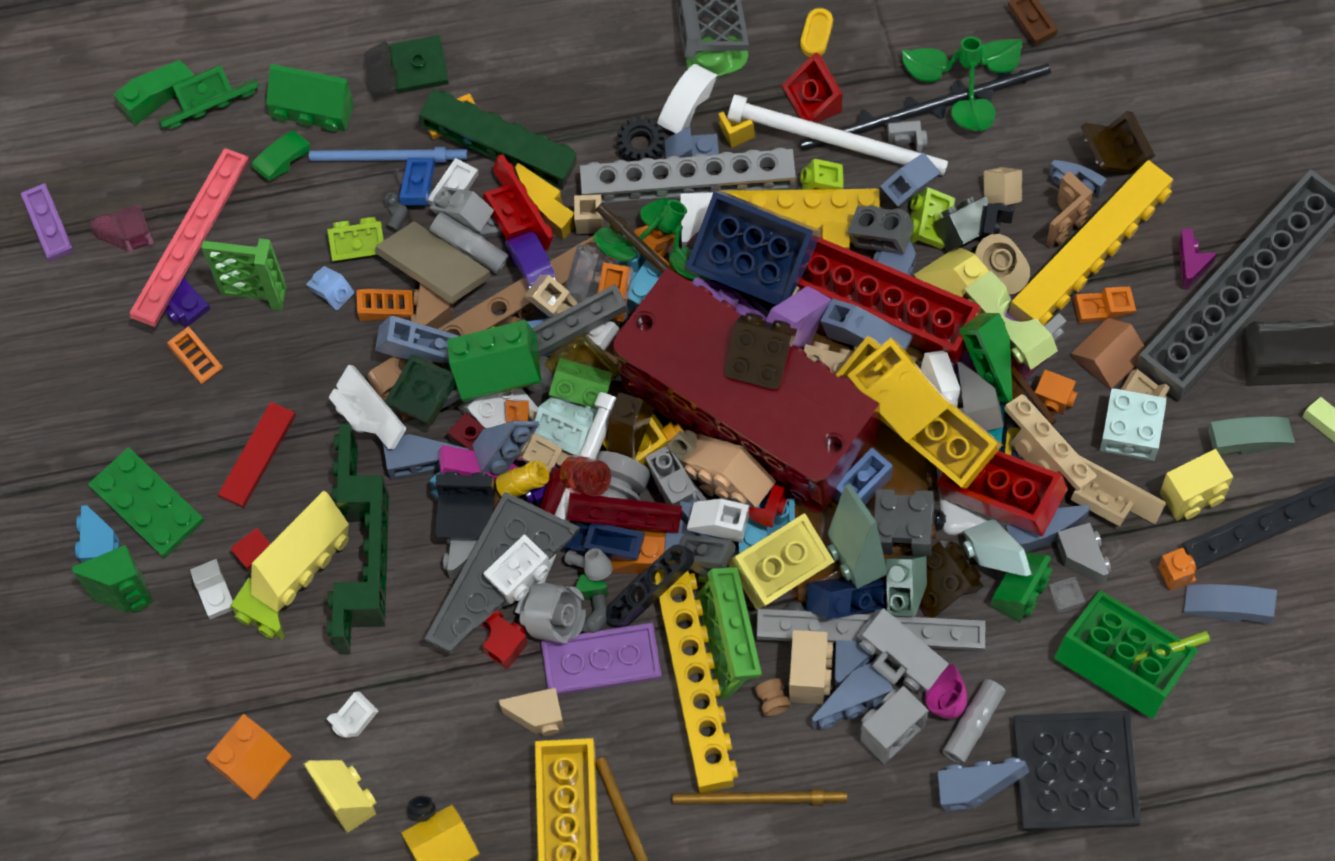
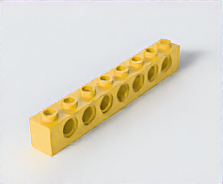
[655,570,738,793]

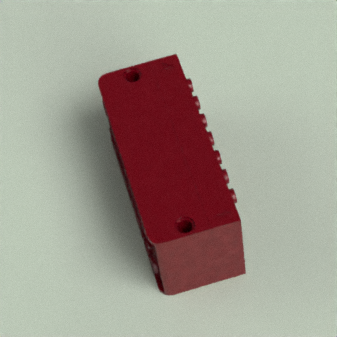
[614,268,880,513]

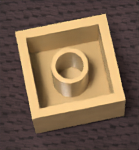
[789,630,833,704]

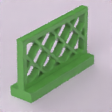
[202,239,287,311]
[697,567,762,700]

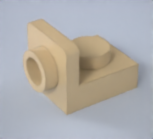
[516,433,563,473]

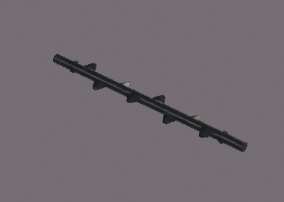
[799,63,1051,151]

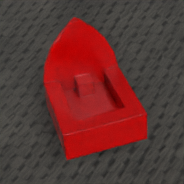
[749,484,788,528]

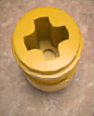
[496,460,549,497]

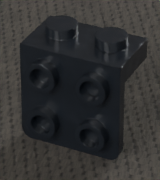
[435,472,495,540]

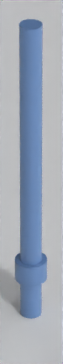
[309,147,468,163]

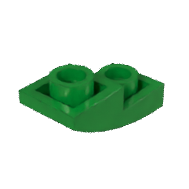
[252,130,310,181]

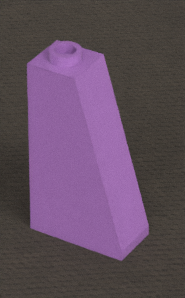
[766,286,831,347]

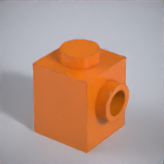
[1035,369,1078,415]

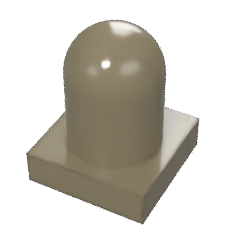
[666,430,697,461]

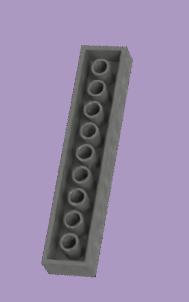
[1136,169,1335,401]

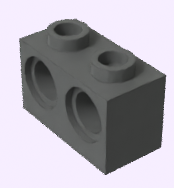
[847,205,914,254]

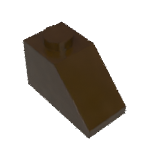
[608,392,654,460]

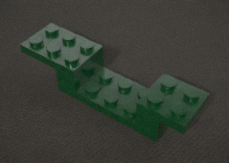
[327,424,389,654]

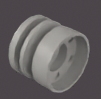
[582,451,651,501]

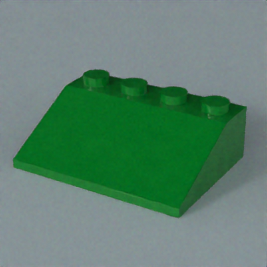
[1054,590,1198,719]

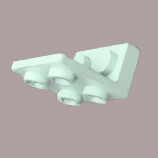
[1099,388,1166,461]
[534,396,598,457]

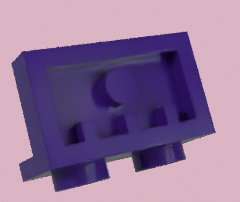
[165,277,210,328]

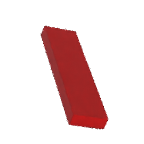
[218,402,296,508]

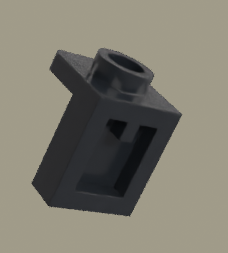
[981,203,1014,241]

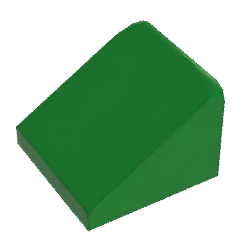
[575,574,609,601]

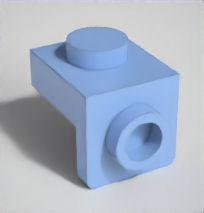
[306,266,354,310]

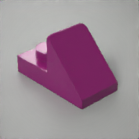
[1178,229,1217,290]

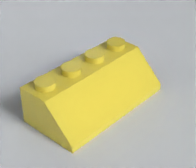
[251,491,349,613]

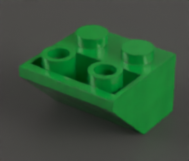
[990,552,1053,623]

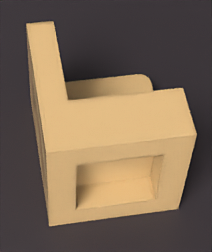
[984,167,1022,205]

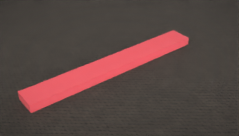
[130,148,249,327]

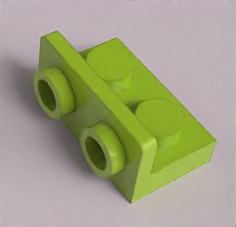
[910,187,955,249]
[327,217,384,261]

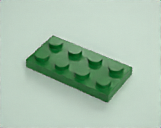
[88,447,204,559]

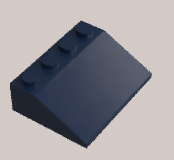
[686,191,822,305]

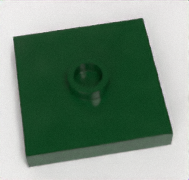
[389,35,449,93]

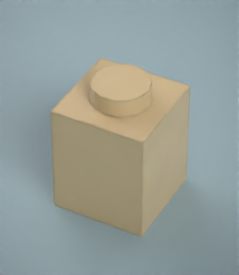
[574,195,603,234]

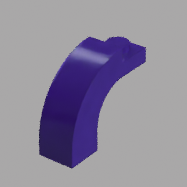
[504,231,555,312]

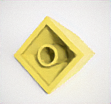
[914,247,989,300]

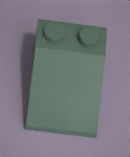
[827,484,887,589]

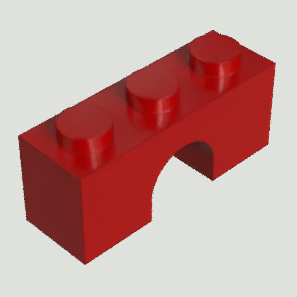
[481,610,528,670]

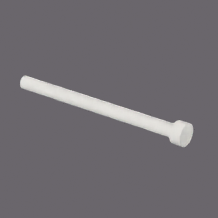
[727,94,948,176]
[514,392,616,614]

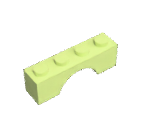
[964,271,1058,370]

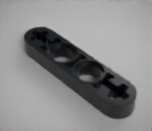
[606,544,694,627]

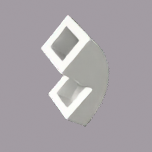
[657,64,717,133]

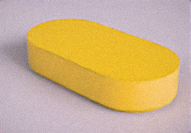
[801,8,833,57]

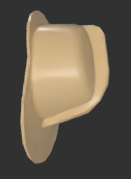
[976,234,1030,295]

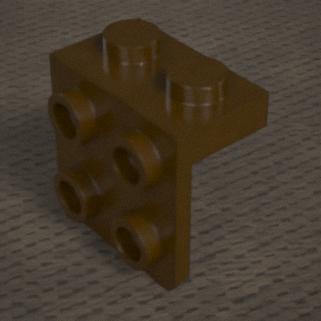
[1081,111,1155,174]
[724,313,797,390]
[919,541,984,618]

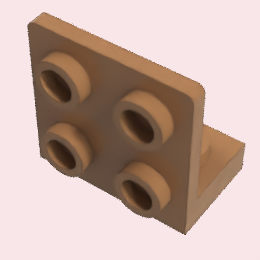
[1046,171,1093,249]

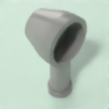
[565,549,613,581]

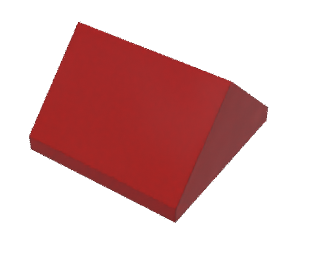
[782,52,843,123]

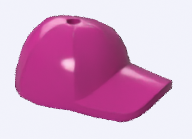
[926,664,968,719]

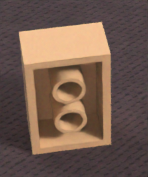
[678,433,776,507]

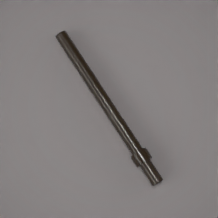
[595,202,676,274]

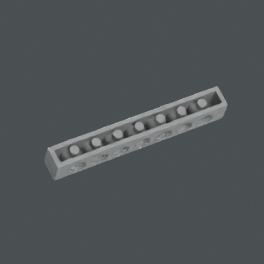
[580,148,796,204]

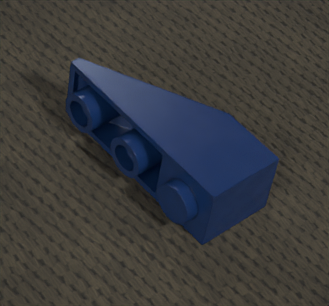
[806,579,887,620]

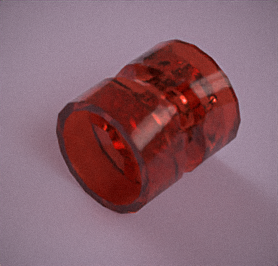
[559,454,612,497]

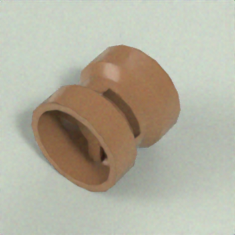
[755,678,791,717]

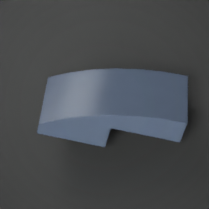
[1049,160,1107,198]

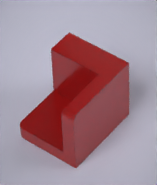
[231,528,270,569]

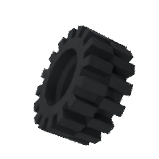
[617,116,665,162]

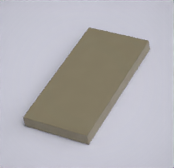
[375,221,490,304]

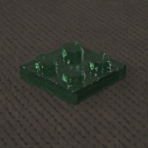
[385,355,456,425]

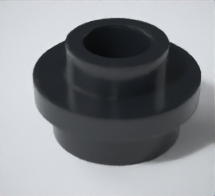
[407,796,436,822]

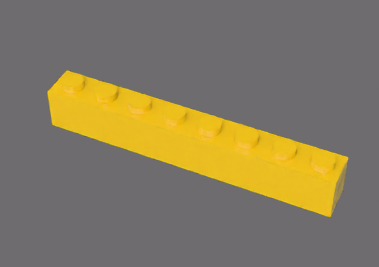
[1008,160,1173,326]

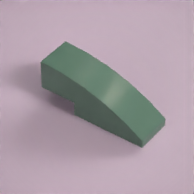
[1208,417,1295,455]

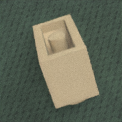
[499,688,564,736]

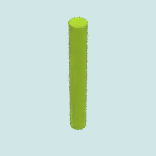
[1132,631,1210,665]

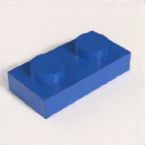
[399,158,435,205]

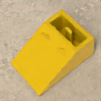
[848,338,951,443]

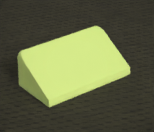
[1303,397,1335,442]

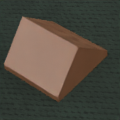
[1070,318,1145,390]

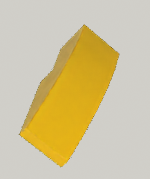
[515,163,575,240]

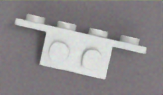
[329,365,406,450]

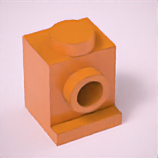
[1158,548,1196,591]

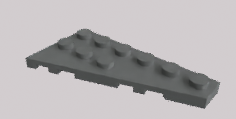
[425,492,580,653]

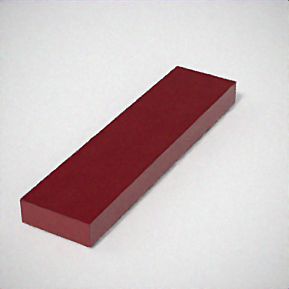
[566,493,682,533]

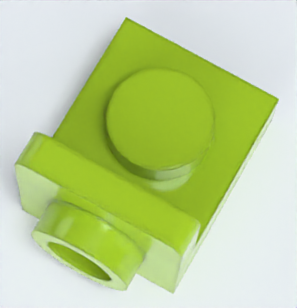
[800,159,843,190]

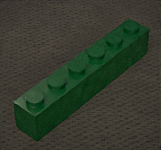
[419,89,577,190]

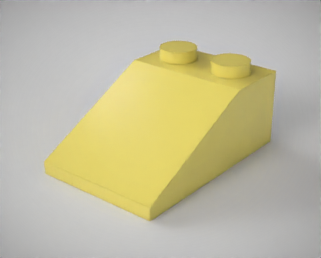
[728,513,834,609]
[304,760,377,833]

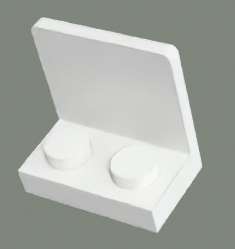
[458,388,538,428]

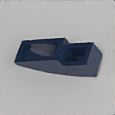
[562,521,645,561]

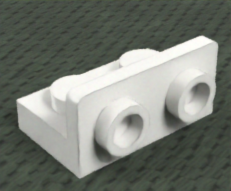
[483,534,551,604]

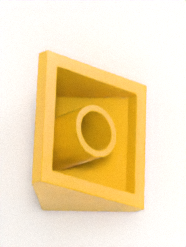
[401,805,480,861]

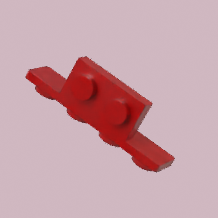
[482,154,553,251]

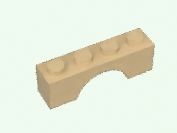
[524,275,619,365]

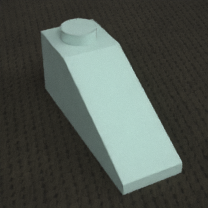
[963,519,1031,576]

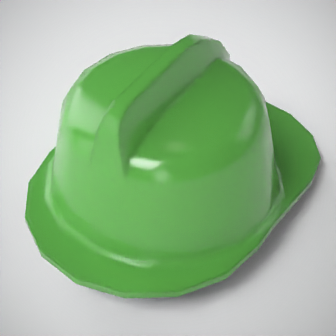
[686,36,748,77]

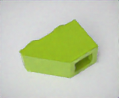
[230,578,285,640]

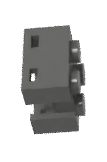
[874,489,935,556]

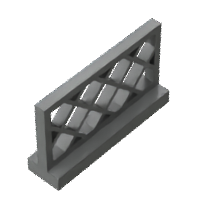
[675,0,749,58]

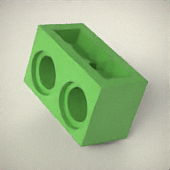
[549,358,612,409]

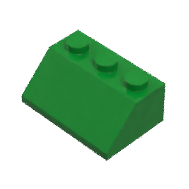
[266,64,354,132]
[447,320,542,402]
[72,545,154,613]

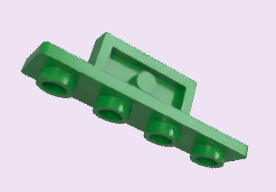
[159,65,259,129]

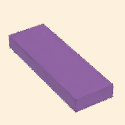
[20,183,74,262]

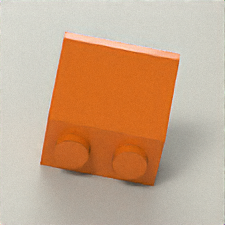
[206,714,292,801]

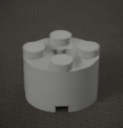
[520,583,586,643]

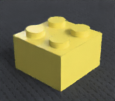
[1160,449,1233,521]

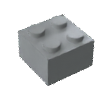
[860,686,928,765]

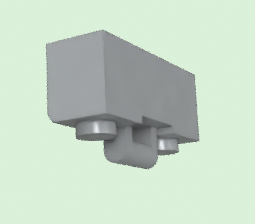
[856,608,949,692]

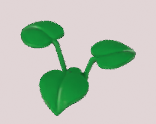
[902,36,1022,131]
[593,197,710,280]

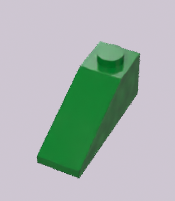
[113,60,194,126]
[959,313,1012,402]

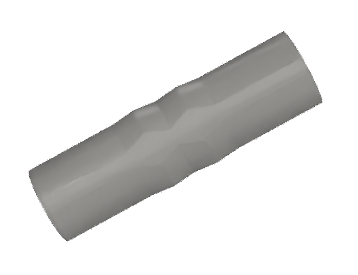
[430,211,509,274]
[943,679,1006,764]

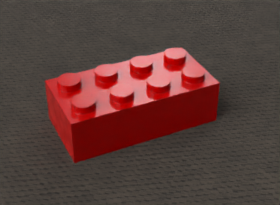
[937,451,1068,537]

